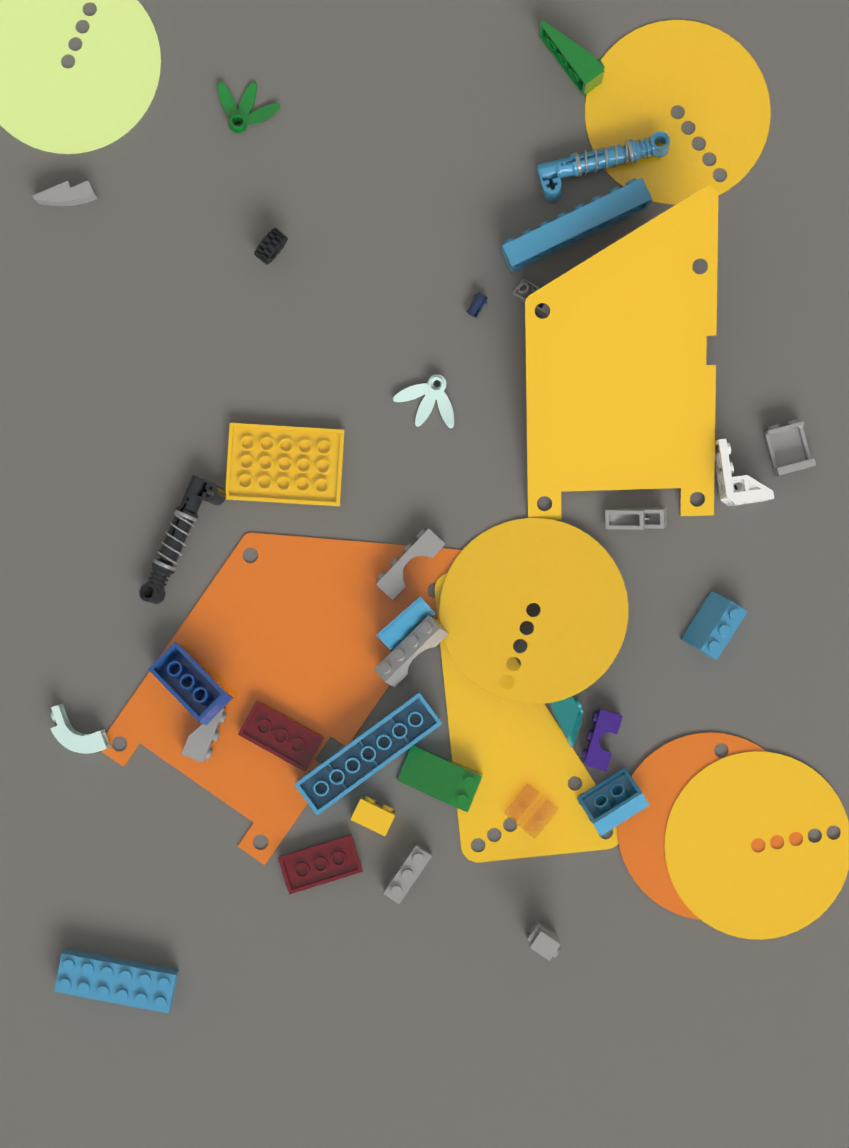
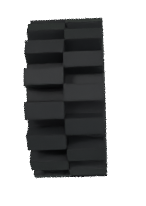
[254,228,288,265]

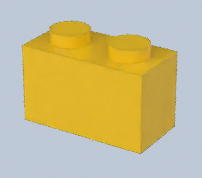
[350,796,396,836]

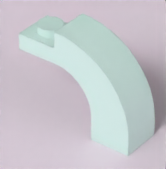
[50,704,111,754]

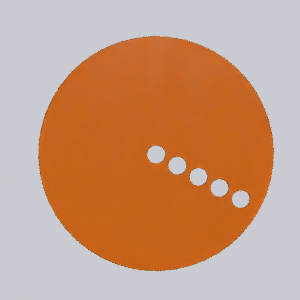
[617,732,803,920]

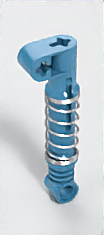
[536,131,670,202]

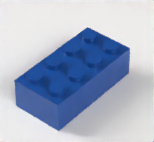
[148,642,233,725]

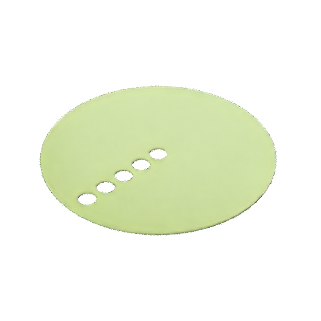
[0,0,161,154]

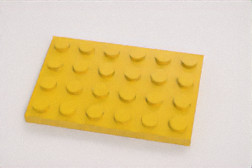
[225,423,345,507]

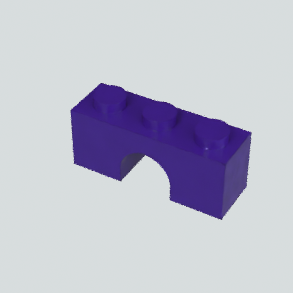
[581,708,623,772]

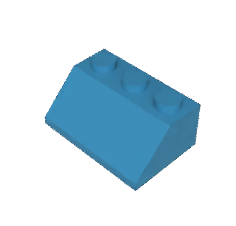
[681,591,748,660]
[377,596,435,651]
[577,768,649,836]

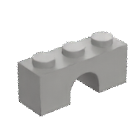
[383,842,432,904]
[526,920,561,961]

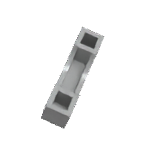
[376,528,445,600]
[374,615,449,687]

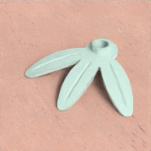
[393,374,454,428]

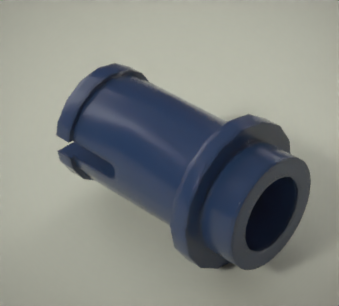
[466,292,488,318]

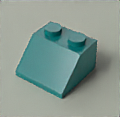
[550,696,583,747]

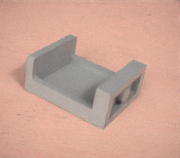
[763,419,816,477]

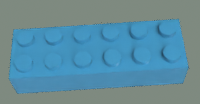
[54,948,179,1013]

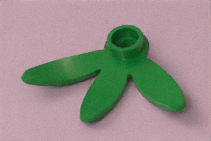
[217,82,281,133]

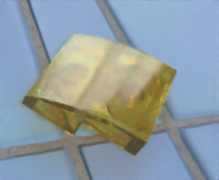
[504,784,559,839]

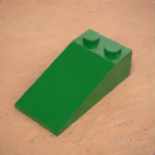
[539,20,605,96]
[397,745,483,812]

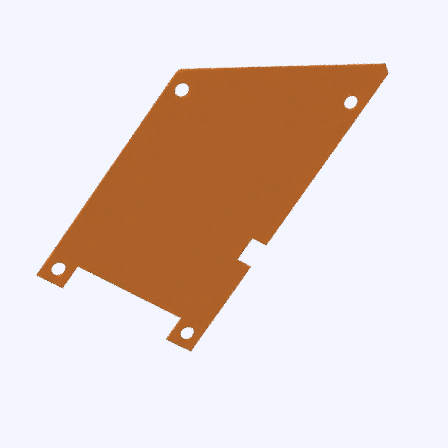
[101,533,462,865]

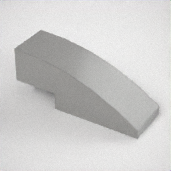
[32,180,98,206]
[605,507,667,530]

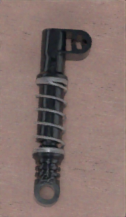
[139,475,226,604]

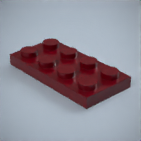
[238,701,324,772]
[278,834,363,895]

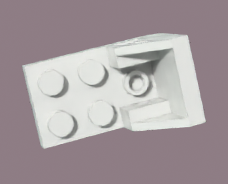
[715,439,774,506]

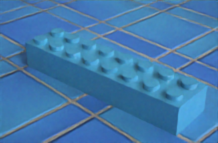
[501,178,652,274]
[294,691,442,815]

